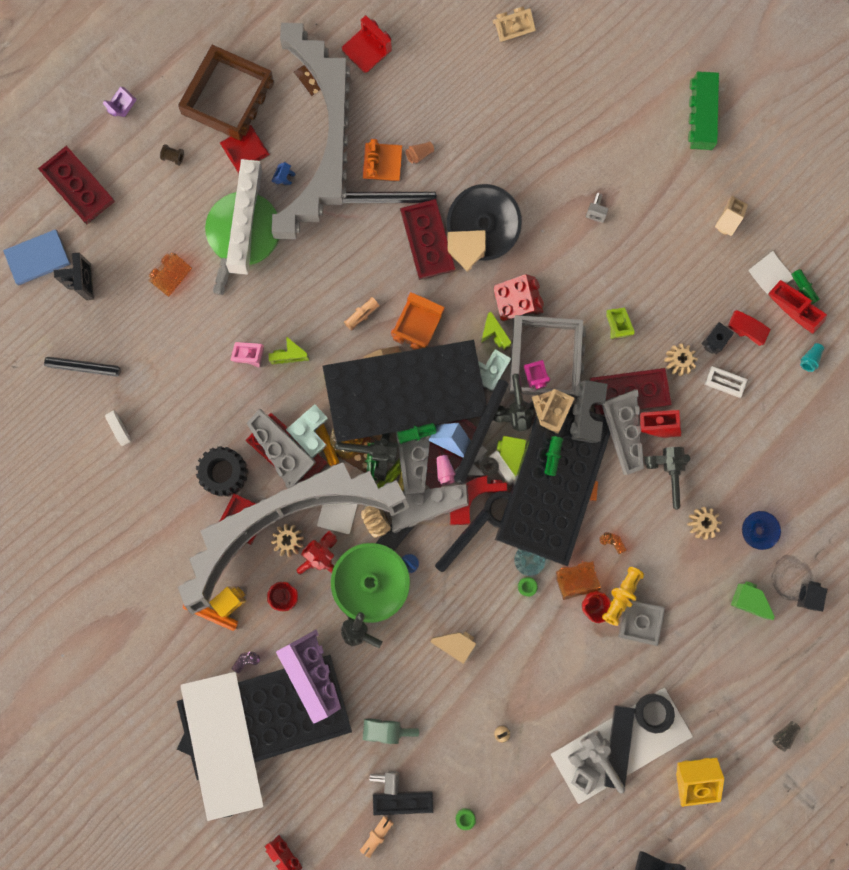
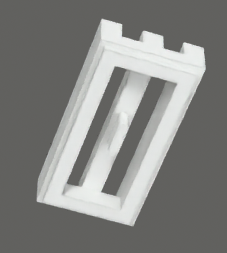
[704,366,748,398]

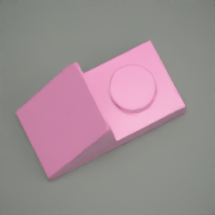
[231,342,264,368]

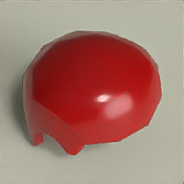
[267,582,298,611]
[582,591,611,624]

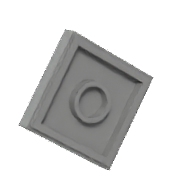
[618,600,665,646]

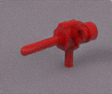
[296,531,337,575]

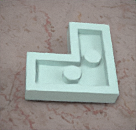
[478,349,511,392]
[286,404,328,458]

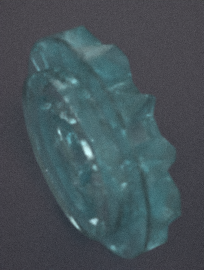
[514,549,545,576]

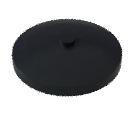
[447,184,522,261]

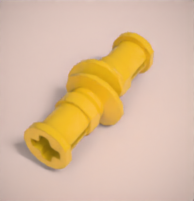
[602,567,645,626]

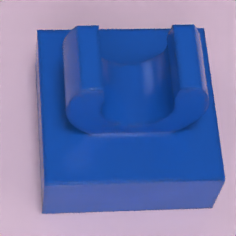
[271,162,296,186]

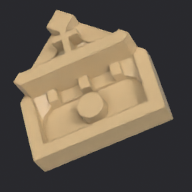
[448,230,486,272]
[532,389,574,434]

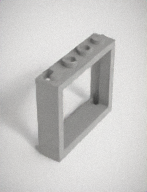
[509,315,586,398]

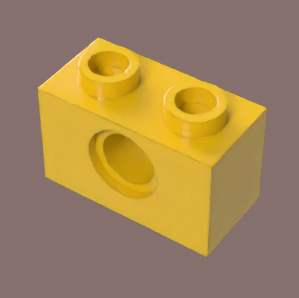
[209,586,246,618]

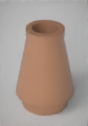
[406,141,434,164]

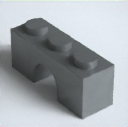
[570,380,607,443]

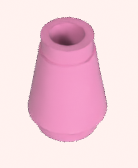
[436,455,456,485]

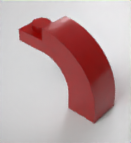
[450,476,507,526]

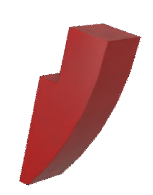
[768,280,827,334]

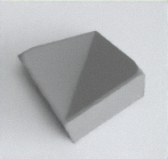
[571,763,601,795]

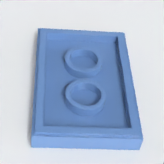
[3,229,71,286]

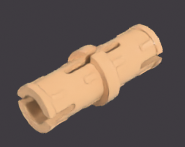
[344,297,379,331]
[360,816,394,858]

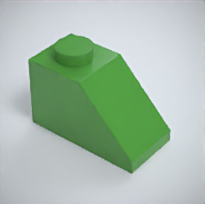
[731,581,775,620]

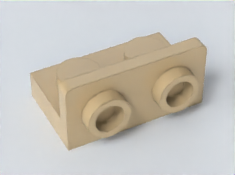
[492,6,536,42]

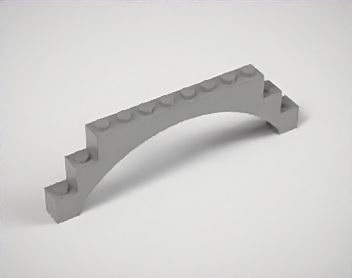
[272,23,350,239]
[178,462,409,614]

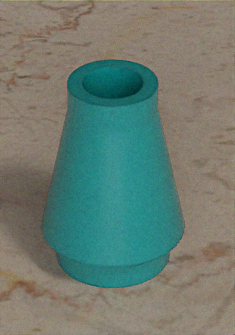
[800,343,825,372]

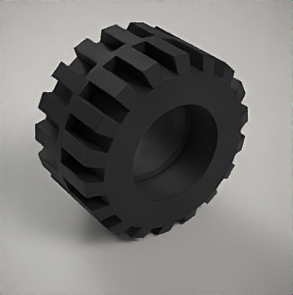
[196,446,248,497]

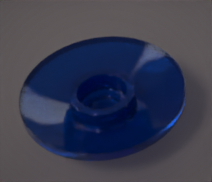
[742,511,781,550]

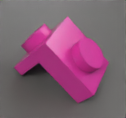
[524,360,550,390]

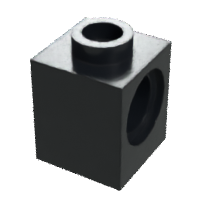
[797,581,828,612]

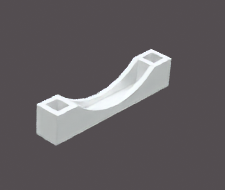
[226,159,262,275]

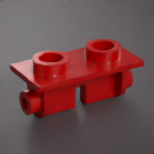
[264,835,303,870]

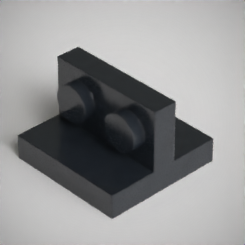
[54,252,94,300]

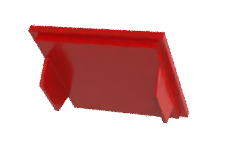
[220,125,270,173]

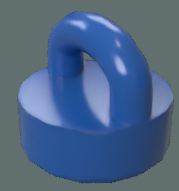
[402,554,419,573]

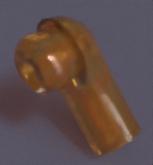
[599,532,627,555]

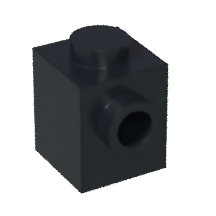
[701,322,734,354]

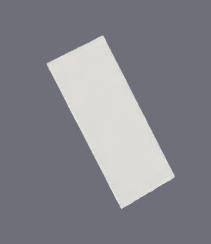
[181,672,263,821]
[551,688,693,804]

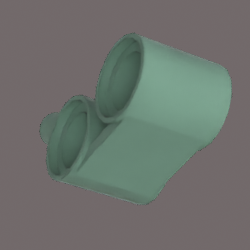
[362,718,419,744]

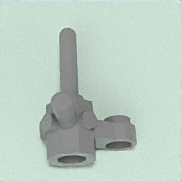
[568,731,625,794]

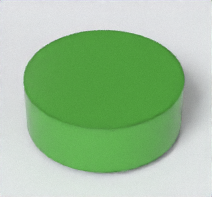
[518,577,538,597]
[455,808,476,830]

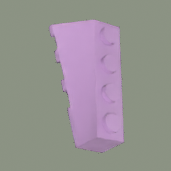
[276,629,341,724]

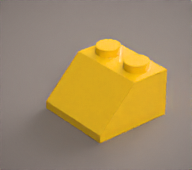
[676,758,724,807]

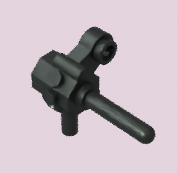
[493,373,535,431]
[335,433,398,481]
[644,447,690,510]
[341,612,383,649]

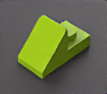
[606,307,635,339]
[481,312,512,351]
[268,337,309,365]

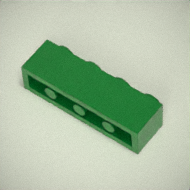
[688,71,719,150]

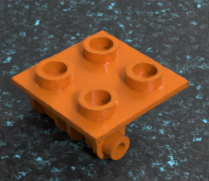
[363,139,402,181]

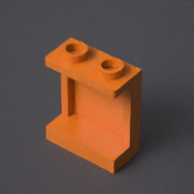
[391,292,445,350]

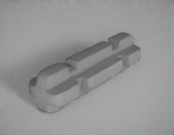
[213,258,229,295]

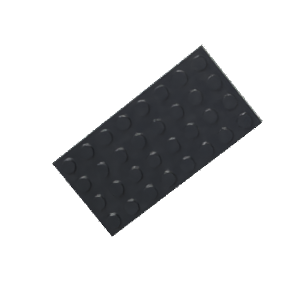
[322,340,487,443]
[495,404,611,566]
[176,654,352,780]

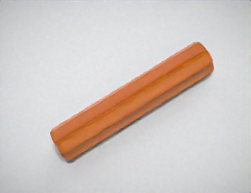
[183,604,238,631]

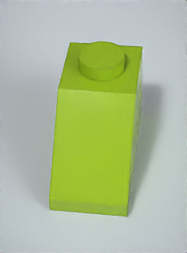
[496,436,526,477]

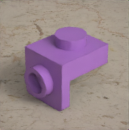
[103,86,137,117]

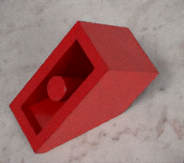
[640,410,681,438]

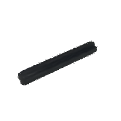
[44,357,120,377]
[435,509,491,572]

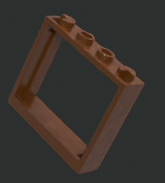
[178,44,274,141]

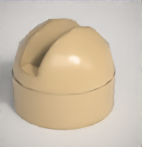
[494,726,510,743]

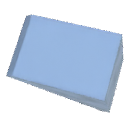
[429,423,471,457]

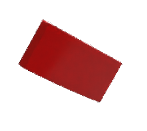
[728,310,771,346]

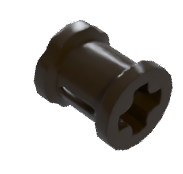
[160,144,184,166]

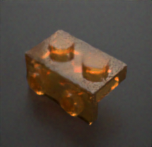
[148,252,192,297]
[556,561,601,600]

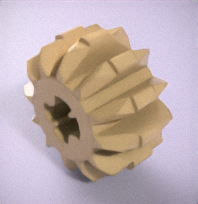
[664,344,698,376]
[361,506,390,538]
[687,507,722,540]
[271,524,305,557]

